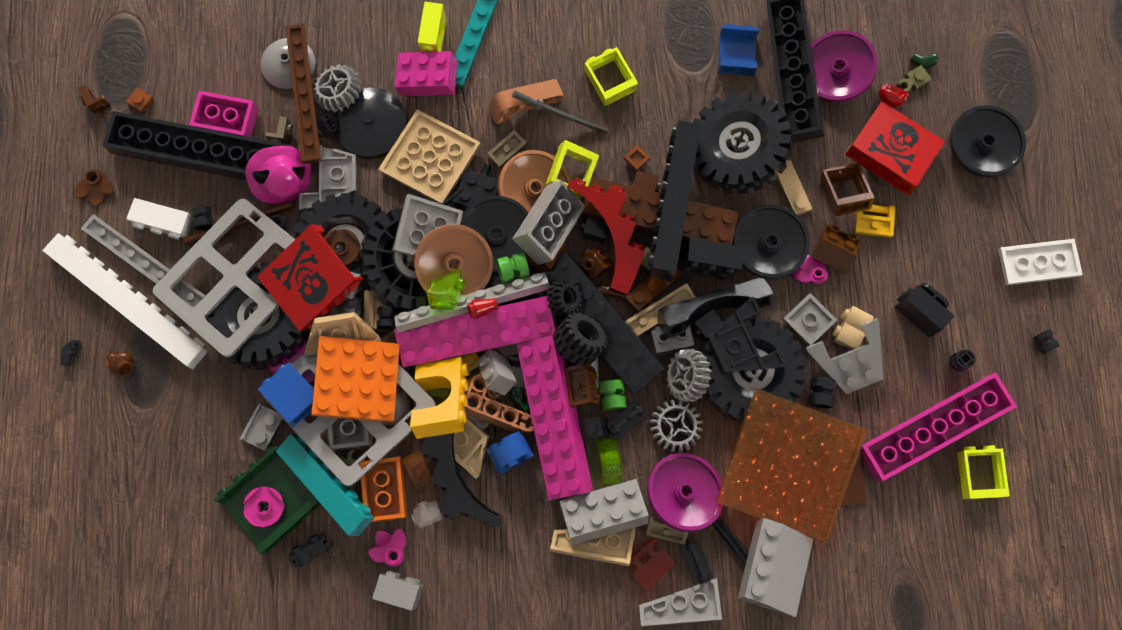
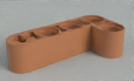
[488,79,564,124]
[465,375,534,436]

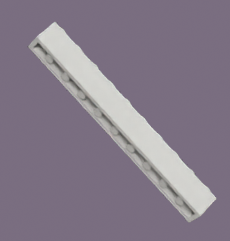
[42,233,208,369]

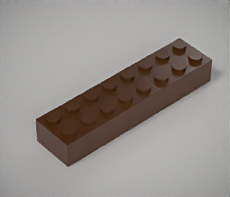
[582,177,739,245]

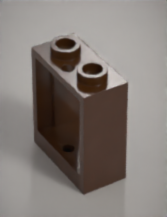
[820,162,874,217]

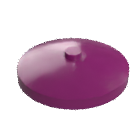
[812,30,878,102]
[646,453,725,532]

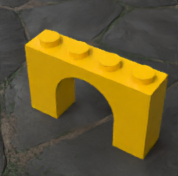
[410,357,469,439]

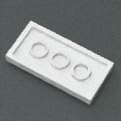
[998,239,1083,285]

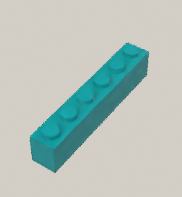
[276,434,374,536]

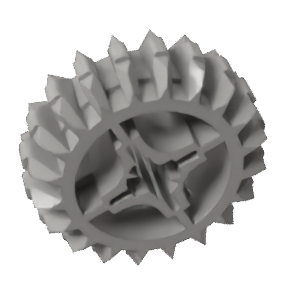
[312,64,362,113]
[666,349,712,402]
[650,400,703,453]

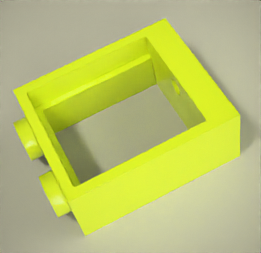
[418,2,446,52]
[584,47,638,106]
[545,140,599,199]
[957,445,1009,500]

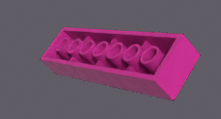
[394,295,556,367]
[517,335,594,500]
[856,372,1017,483]

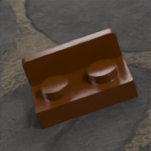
[564,365,600,408]

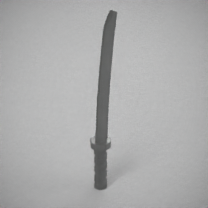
[512,90,609,133]

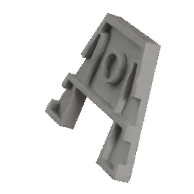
[299,144,357,212]
[806,318,883,394]

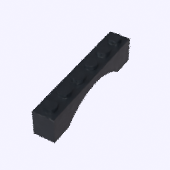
[657,277,774,338]

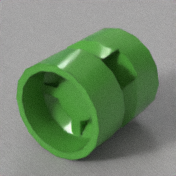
[496,253,529,283]
[599,380,627,411]

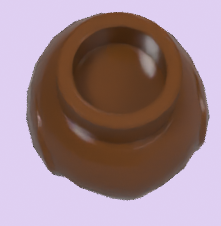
[106,351,134,376]

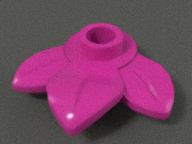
[792,255,828,285]
[368,529,406,566]

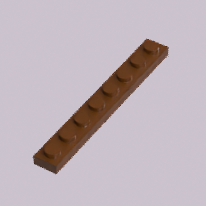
[285,24,322,164]

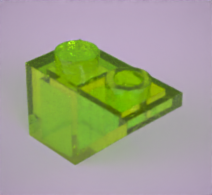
[427,269,465,310]
[597,439,623,484]

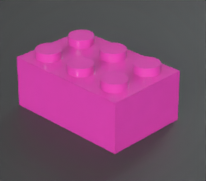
[395,51,458,96]
[189,91,259,138]

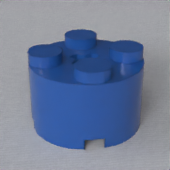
[486,432,534,475]

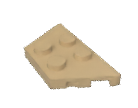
[305,312,381,356]
[454,416,489,479]

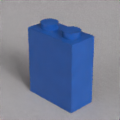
[258,362,314,428]

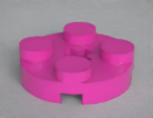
[244,487,286,527]

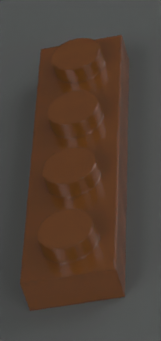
[625,270,684,313]

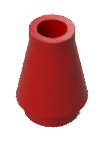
[467,298,498,319]

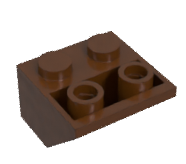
[811,223,860,274]

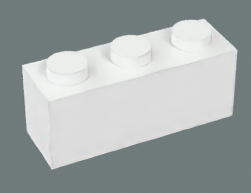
[126,198,194,240]

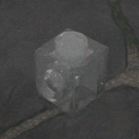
[411,500,444,529]

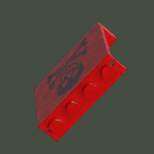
[845,101,945,196]
[257,224,363,331]

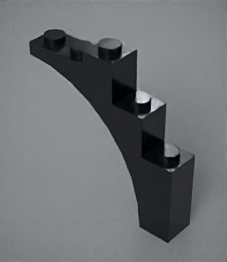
[420,433,503,527]

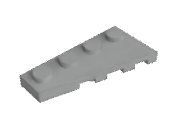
[639,578,722,627]

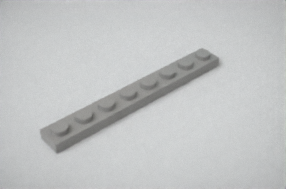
[81,214,206,308]
[394,272,549,333]

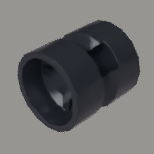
[808,377,836,409]

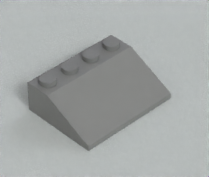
[738,518,813,618]

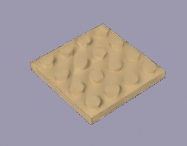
[378,109,481,204]

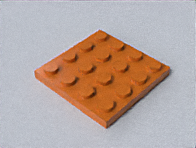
[311,336,399,423]

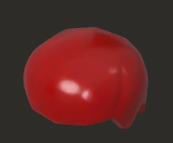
[878,84,909,107]

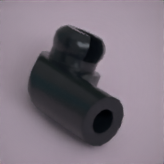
[61,340,82,366]

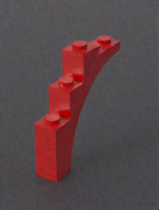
[567,178,646,295]

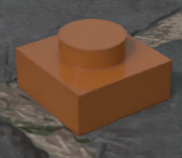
[126,87,154,114]
[624,145,650,172]

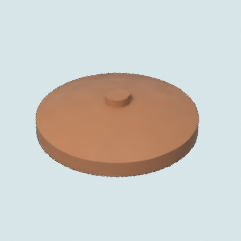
[498,150,571,213]
[414,224,493,301]

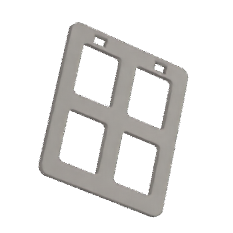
[153,199,295,357]
[263,353,436,486]

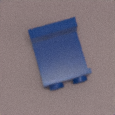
[718,24,759,76]

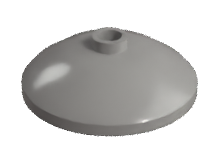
[260,38,316,90]

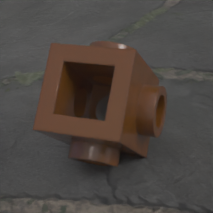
[579,247,613,280]

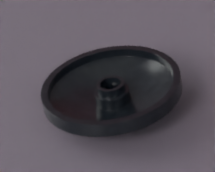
[333,87,407,159]
[949,105,1026,178]
[460,195,528,273]
[733,204,810,279]

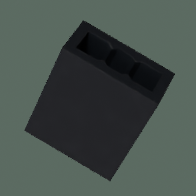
[894,283,954,338]

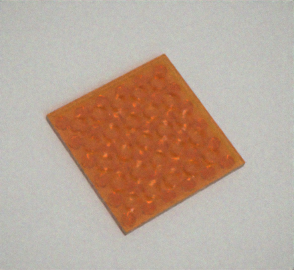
[715,389,868,542]

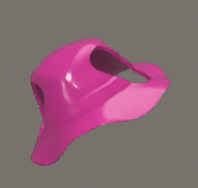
[245,146,311,205]

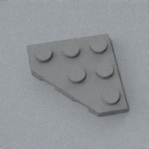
[392,194,463,256]

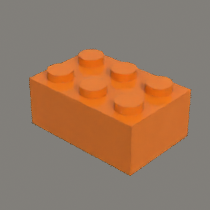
[360,457,408,522]

